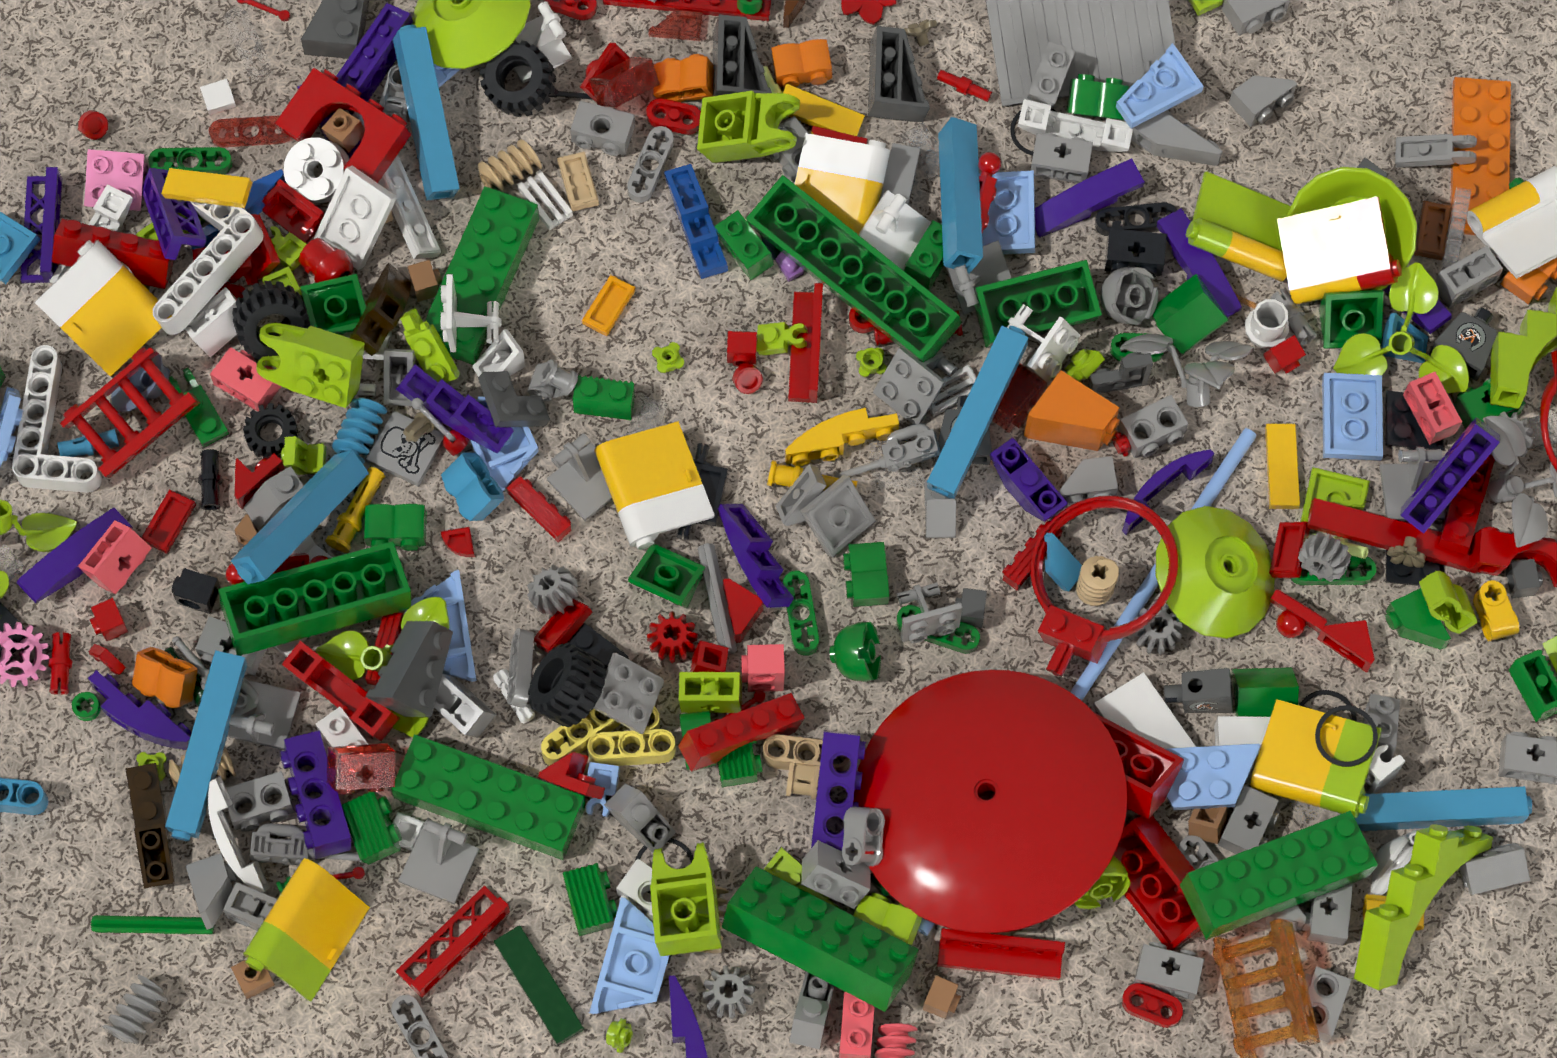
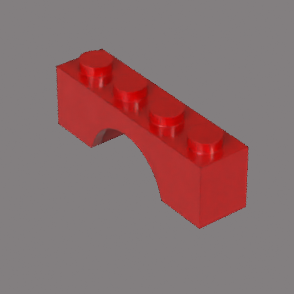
[52,218,173,289]
[1469,527,1557,587]
[282,641,400,742]
[678,692,805,772]

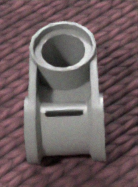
[380,64,409,122]
[527,359,578,401]
[842,807,885,866]

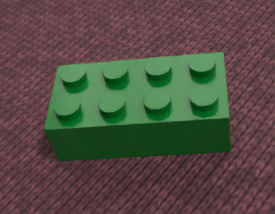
[974,260,1102,348]

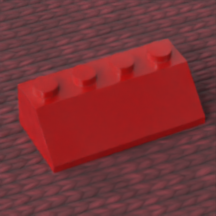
[1095,713,1184,819]
[1114,815,1201,951]

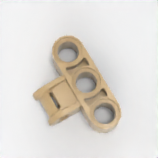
[763,734,850,800]

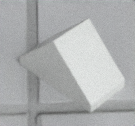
[472,329,526,377]

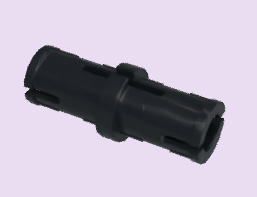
[198,449,222,510]

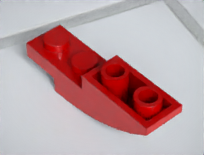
[1438,455,1495,555]

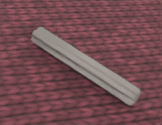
[697,543,737,656]

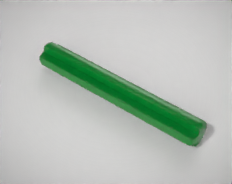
[91,915,214,935]

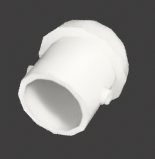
[1245,299,1289,348]

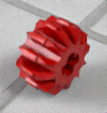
[647,611,698,664]

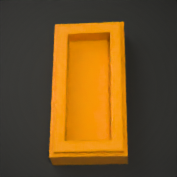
[582,274,636,336]

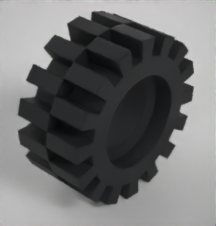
[243,403,298,458]

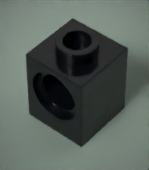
[172,568,221,614]

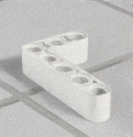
[152,201,263,335]
[12,345,102,493]

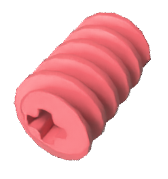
[875,1023,918,1058]

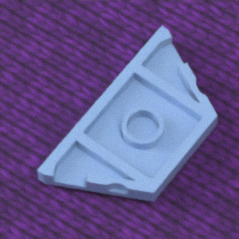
[0,387,23,467]
[468,396,539,492]
[405,570,477,682]
[1166,743,1260,810]
[589,897,670,1014]

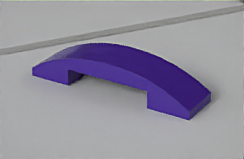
[1122,449,1215,535]

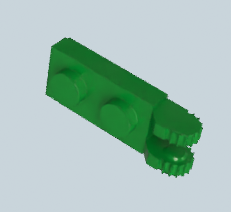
[169,367,229,448]

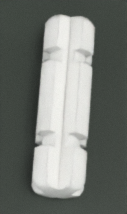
[493,669,535,724]

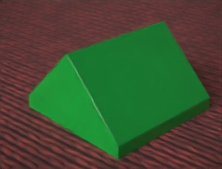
[300,274,366,334]
[1153,274,1229,354]
[1319,290,1384,349]
[628,544,706,609]
[1232,667,1299,717]

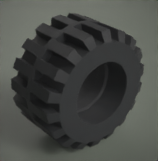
[480,40,556,117]
[232,281,310,360]
[528,643,606,727]

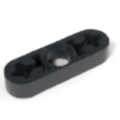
[1095,202,1177,236]

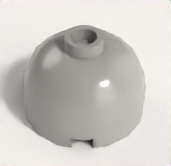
[1100,267,1158,325]

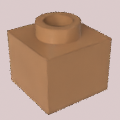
[321,107,365,153]
[407,260,442,302]
[1188,807,1228,844]
[231,959,275,999]
[923,976,961,1019]

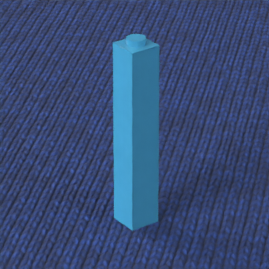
[393,25,460,201]
[938,117,983,274]
[927,326,1029,499]
[231,450,369,584]
[165,650,248,841]
[1355,786,1532,831]

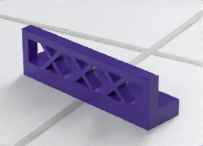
[336,3,413,115]
[21,167,62,283]
[142,167,206,260]

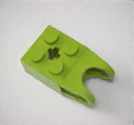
[697,91,800,163]
[256,323,365,408]
[650,842,722,957]

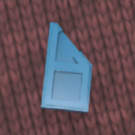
[1044,533,1082,592]

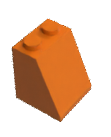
[1024,370,1120,451]

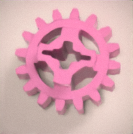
[0,622,49,687]

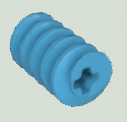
[332,398,387,464]

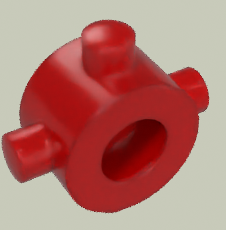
[1112,432,1131,457]

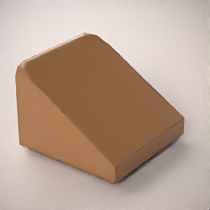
[234,514,257,546]

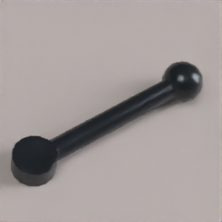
[548,89,593,100]

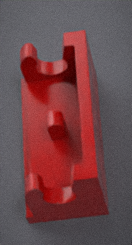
[262,179,324,244]

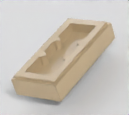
[557,151,599,212]

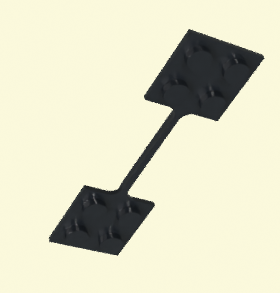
[1385,390,1444,586]

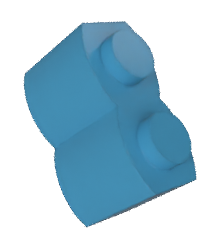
[441,452,505,521]

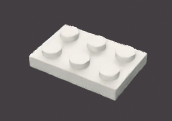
[314,166,397,270]

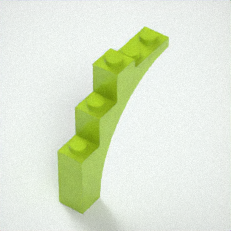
[1490,287,1557,409]
[1354,824,1493,990]

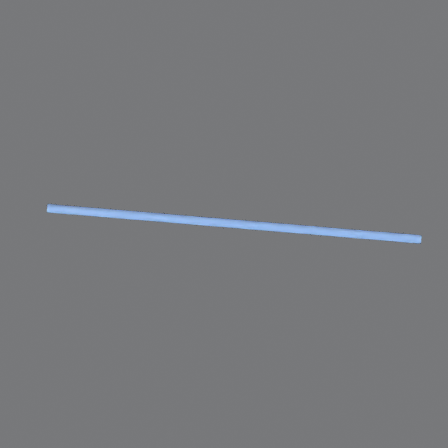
[918,428,1257,936]

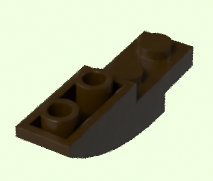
[350,263,411,356]
[125,763,175,889]

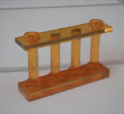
[1213,918,1320,1058]

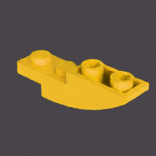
[785,408,899,466]

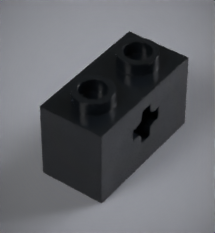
[1104,228,1167,278]

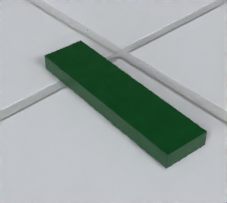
[494,925,584,1046]

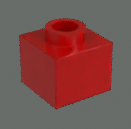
[727,331,757,367]
[1263,335,1306,374]
[89,598,128,642]
[690,640,729,672]

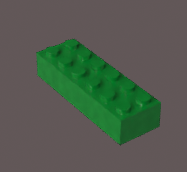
[424,186,539,365]
[218,541,411,656]
[391,734,586,861]
[1180,811,1378,940]
[721,866,919,1012]

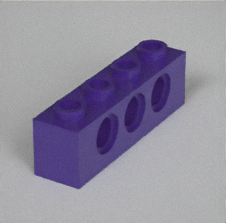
[1400,417,1500,533]
[280,730,351,859]
[811,730,866,851]

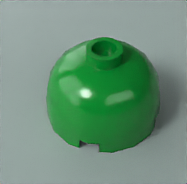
[829,622,881,682]

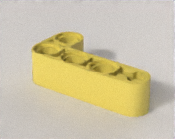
[541,706,660,766]

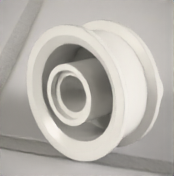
[284,138,349,203]

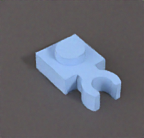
[586,762,620,817]

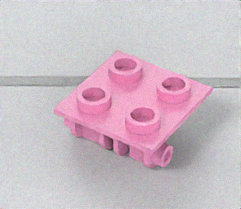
[84,149,148,211]

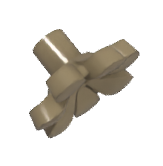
[904,19,937,46]
[1387,536,1426,568]

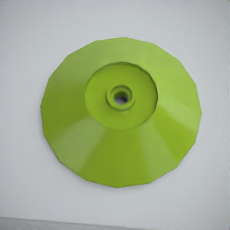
[412,0,531,69]
[1287,167,1417,291]
[1155,506,1275,639]

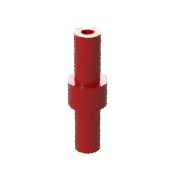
[937,69,992,102]

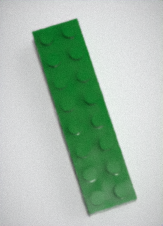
[746,175,962,363]

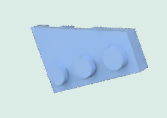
[1116,43,1204,129]

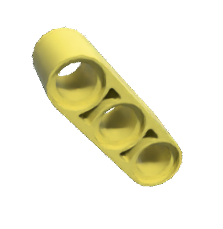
[587,729,676,766]

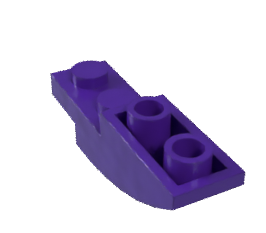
[88,670,192,750]

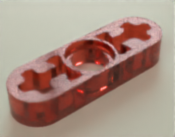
[209,115,291,148]

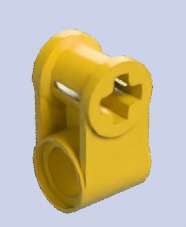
[1473,580,1519,641]

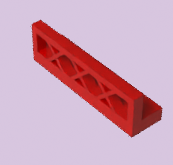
[788,283,823,403]
[395,885,510,998]
[937,928,1065,980]

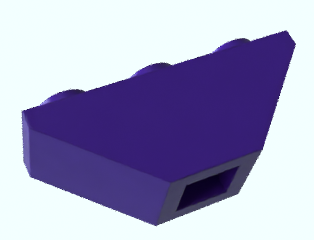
[989,437,1068,522]

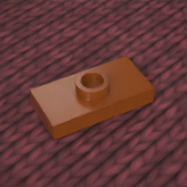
[1414,200,1452,261]

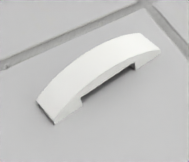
[1018,99,1133,152]
[50,184,133,284]
[208,776,269,893]

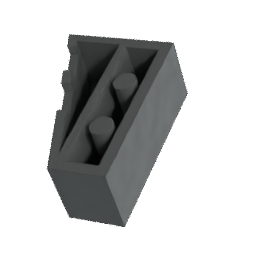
[301,0,369,59]
[713,14,772,96]
[868,26,930,122]
[365,621,453,717]

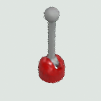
[411,398,469,456]

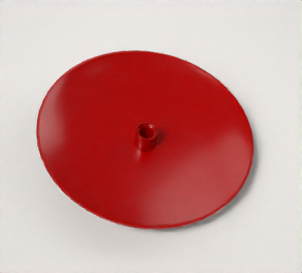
[853,670,1127,933]

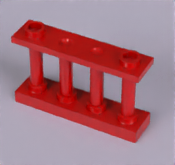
[60,347,200,478]

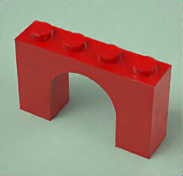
[275,68,412,183]

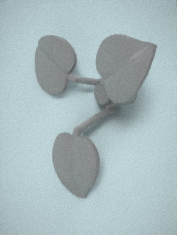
[1120,334,1254,407]
[1483,416,1557,547]

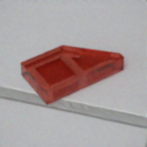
[648,10,703,41]

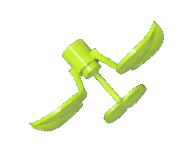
[1333,262,1469,394]
[0,500,77,599]
[316,597,449,737]

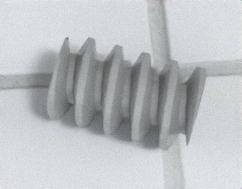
[102,974,168,1044]

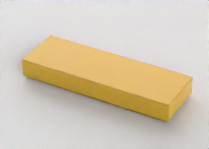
[783,84,865,136]
[161,168,253,208]
[1265,424,1300,509]

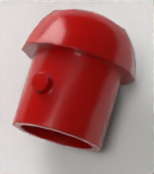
[299,238,354,283]

